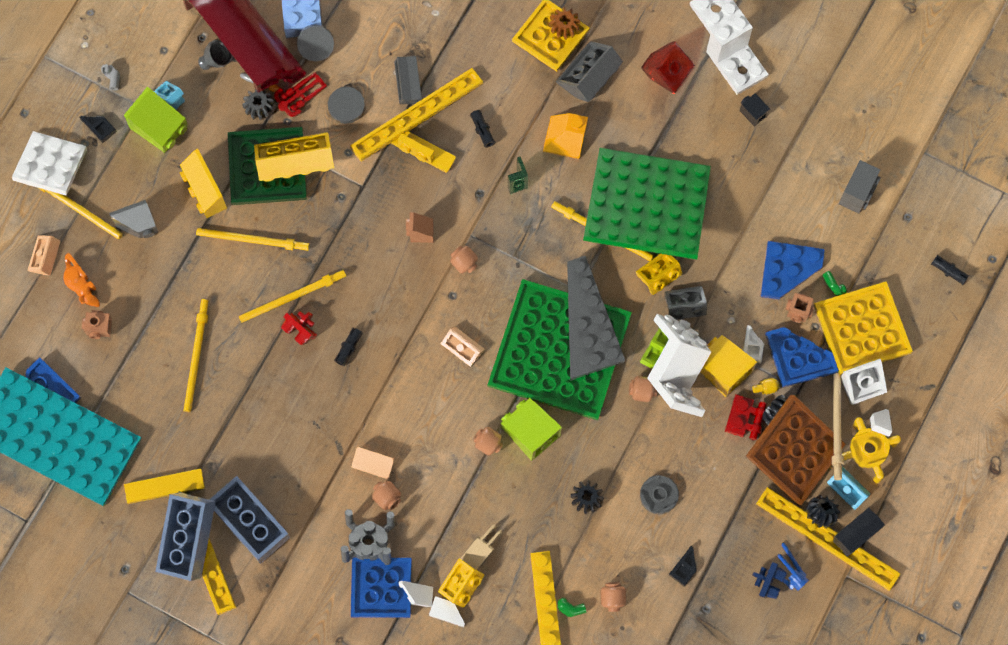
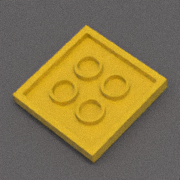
[512,0,590,72]

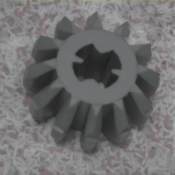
[242,89,275,120]

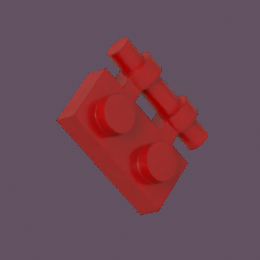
[724,394,767,440]

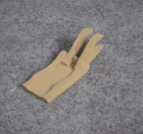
[460,524,503,570]

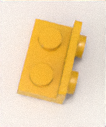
[636,254,683,295]
[438,558,484,608]

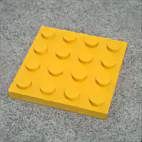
[814,281,913,375]

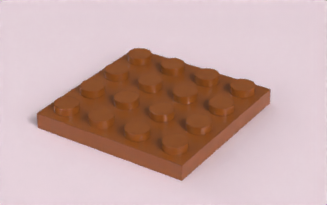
[746,395,846,505]

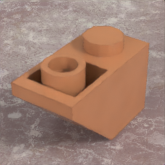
[406,212,434,243]

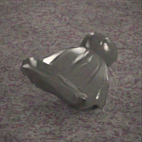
[198,38,237,70]

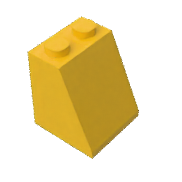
[700,335,757,397]

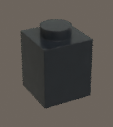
[740,93,770,127]

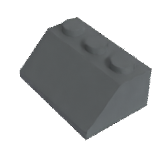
[556,41,623,102]

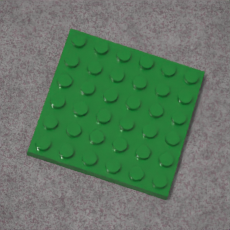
[583,148,711,260]
[487,279,632,420]

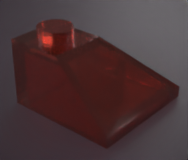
[641,41,695,94]

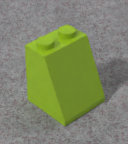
[124,87,188,153]
[501,398,562,461]

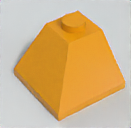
[543,113,588,159]

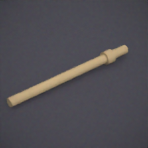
[832,373,844,480]

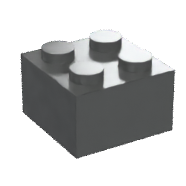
[839,160,881,214]

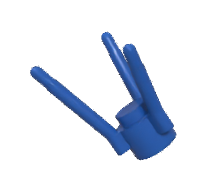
[767,543,809,591]

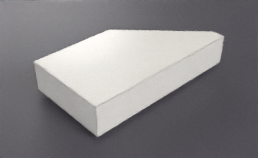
[743,325,764,364]
[870,409,892,436]
[399,581,433,607]
[429,596,465,627]

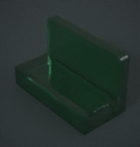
[507,156,528,194]

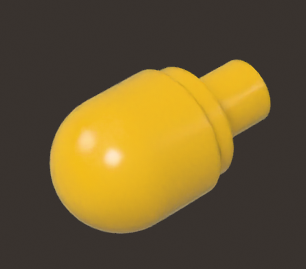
[752,378,780,395]

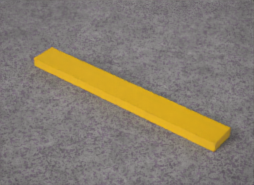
[350,68,483,162]
[756,487,900,591]

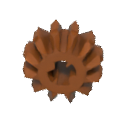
[549,7,581,40]

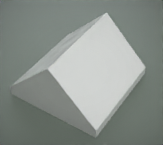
[841,359,887,405]

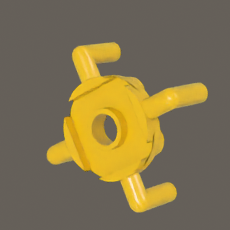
[842,417,901,483]

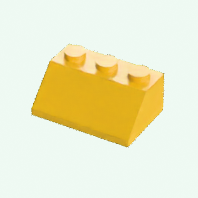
[179,149,227,218]

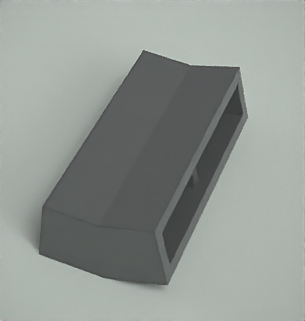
[394,56,422,104]

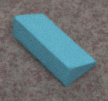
[827,467,871,510]

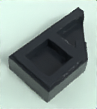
[79,116,117,143]
[669,546,697,587]

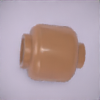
[450,245,478,274]
[629,376,657,402]
[473,427,503,456]
[372,481,401,510]
[600,582,627,612]

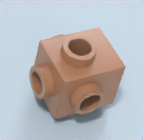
[785,293,814,323]
[82,310,112,339]

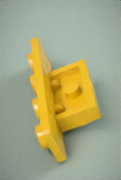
[391,132,456,173]

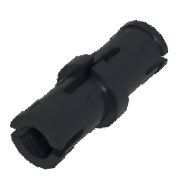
[470,110,495,148]
[931,254,970,285]
[334,327,363,366]

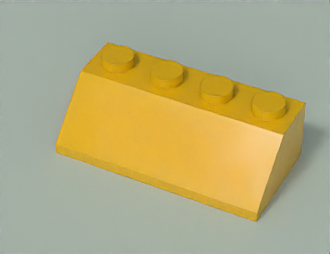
[254,132,334,181]

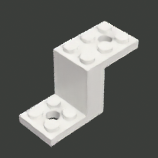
[690,0,769,95]
[647,314,711,417]

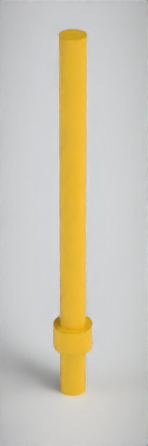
[38,188,123,240]
[551,201,654,261]
[196,228,310,251]
[239,270,346,323]
[183,299,209,412]

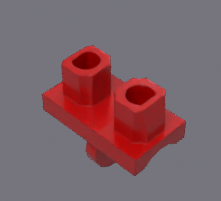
[281,311,317,345]

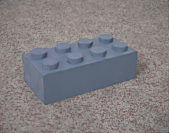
[209,476,290,564]
[155,493,216,581]

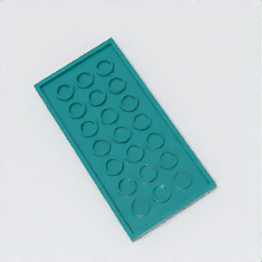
[0,367,142,507]

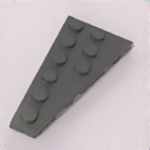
[567,256,625,381]

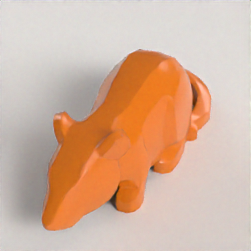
[63,253,100,307]

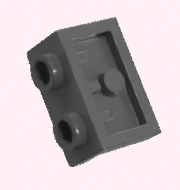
[664,286,707,320]

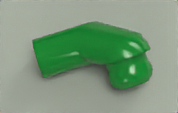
[823,271,847,296]
[557,598,587,617]

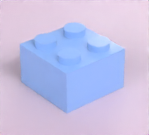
[282,0,322,38]

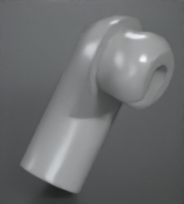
[101,64,120,91]

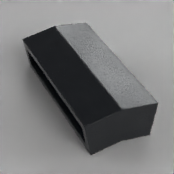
[833,507,885,556]

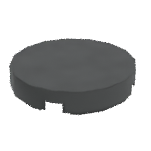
[297,24,334,62]
[328,87,365,124]
[640,475,679,515]

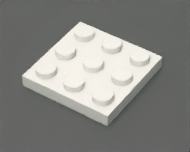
[12,131,87,195]

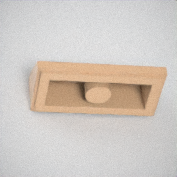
[27,235,60,275]
[441,327,485,367]
[351,447,395,479]

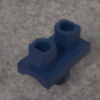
[752,562,787,599]

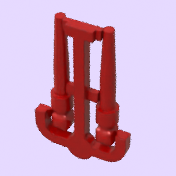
[274,72,327,117]

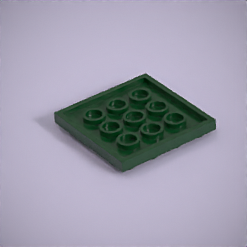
[227,127,307,205]

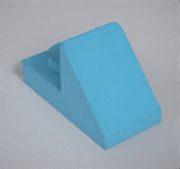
[154,81,185,110]

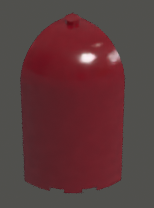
[183,0,307,93]

